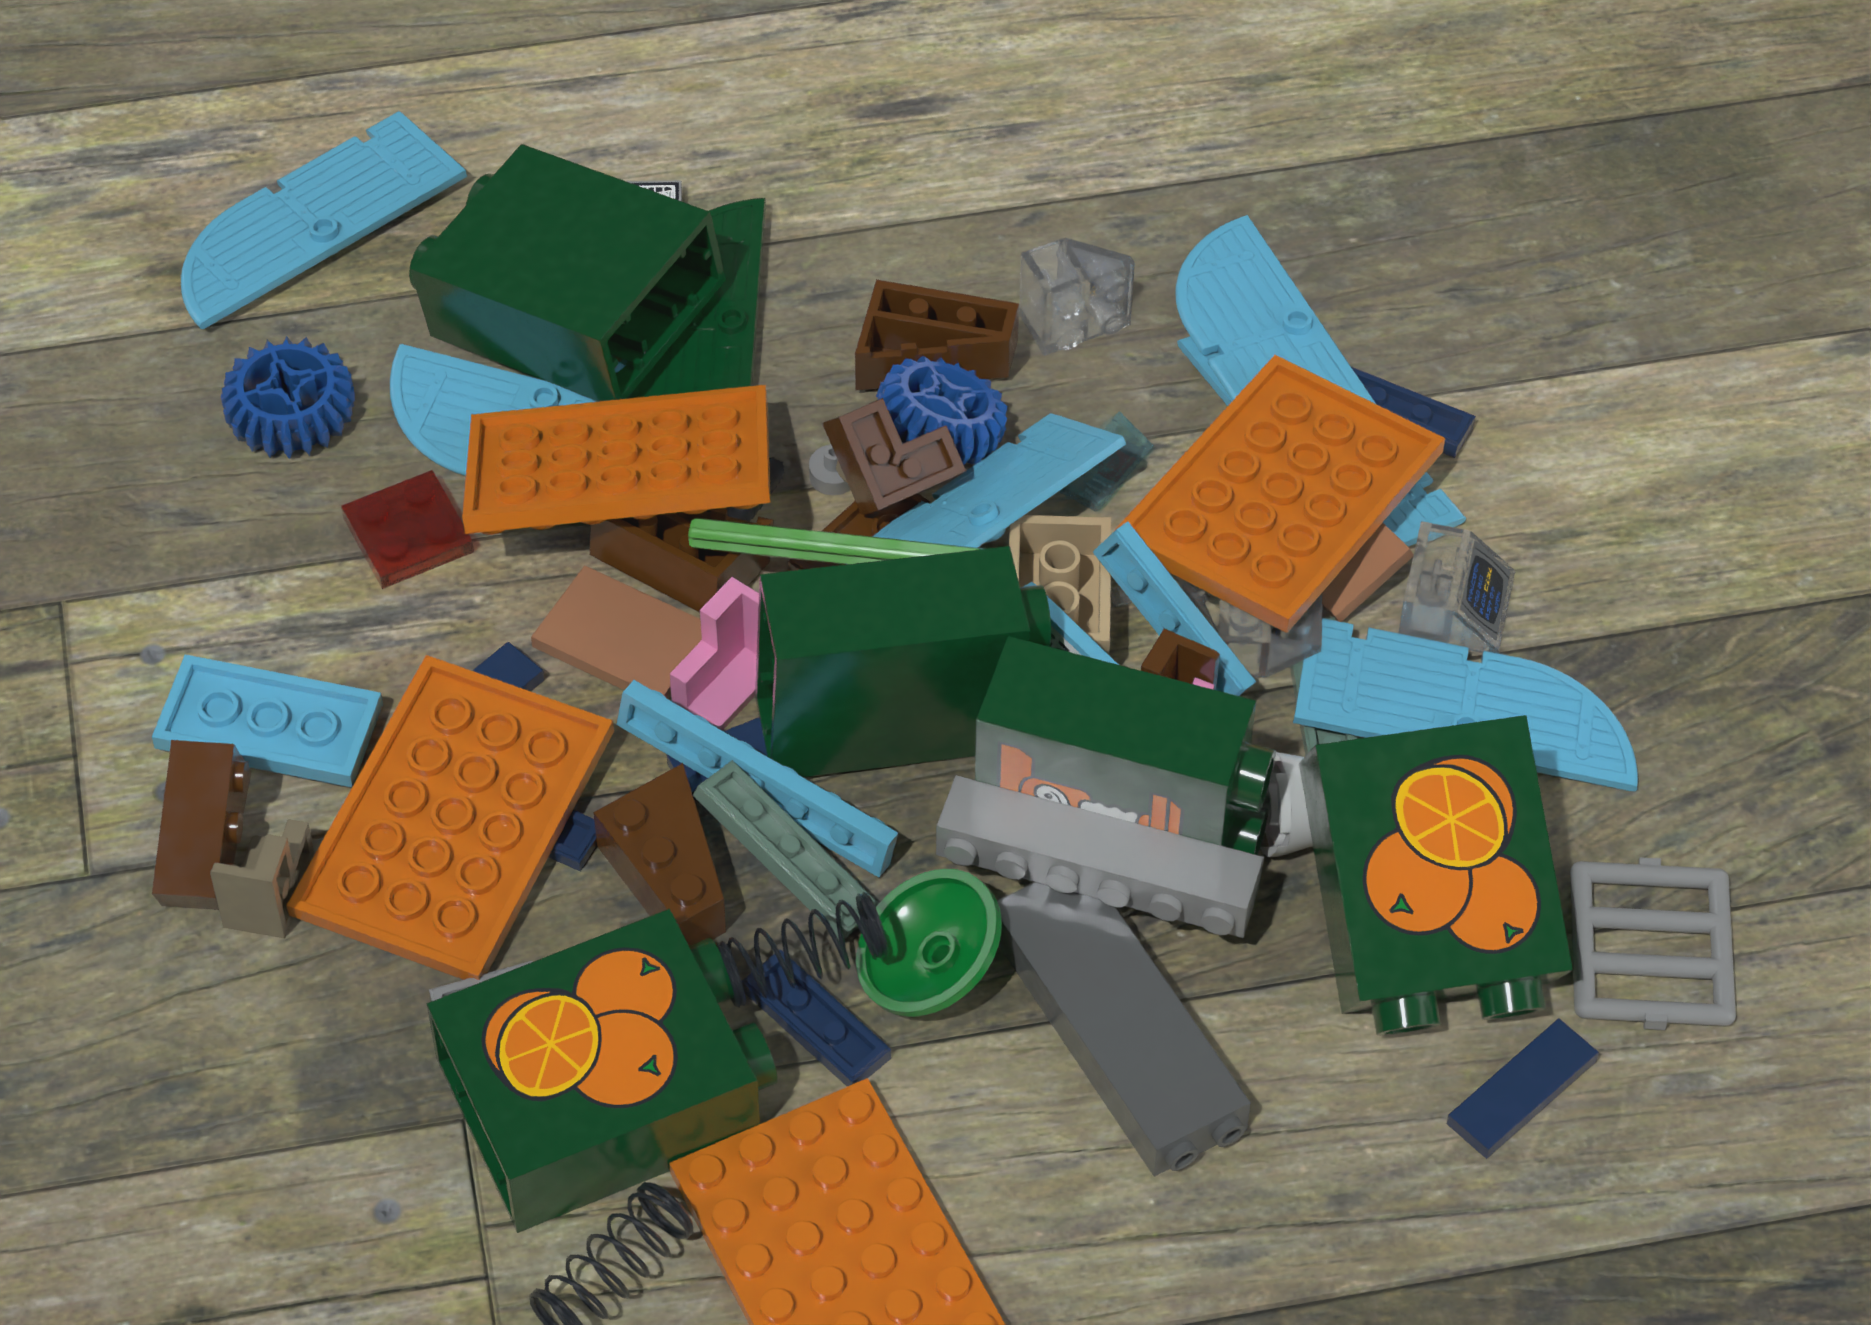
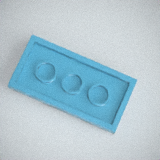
[152,654,383,788]

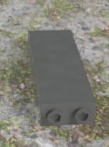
[997,882,1251,1177]

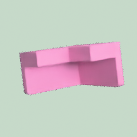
[670,577,759,731]

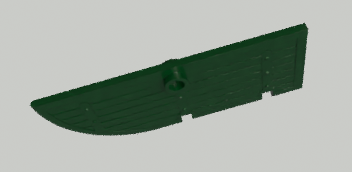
[627,198,766,399]

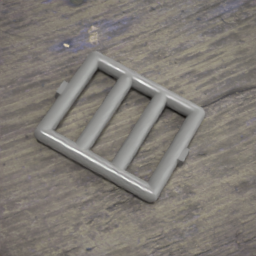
[1570,857,1736,1030]

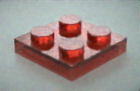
[341,470,474,589]

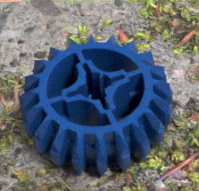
[221,336,355,459]
[876,356,1008,465]

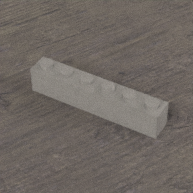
[936,775,1264,938]

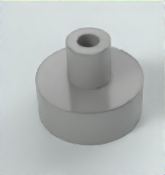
[809,444,850,495]

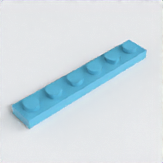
[616,680,898,878]

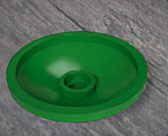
[856,869,1002,1017]

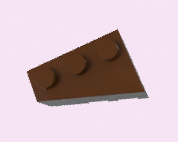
[855,279,1019,390]
[589,508,774,612]
[152,740,252,910]
[593,763,726,945]

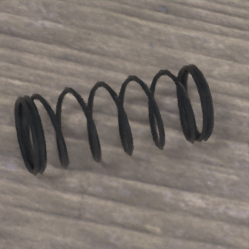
[715,892,888,1008]
[529,1182,694,1325]

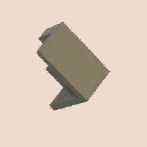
[210,819,314,939]

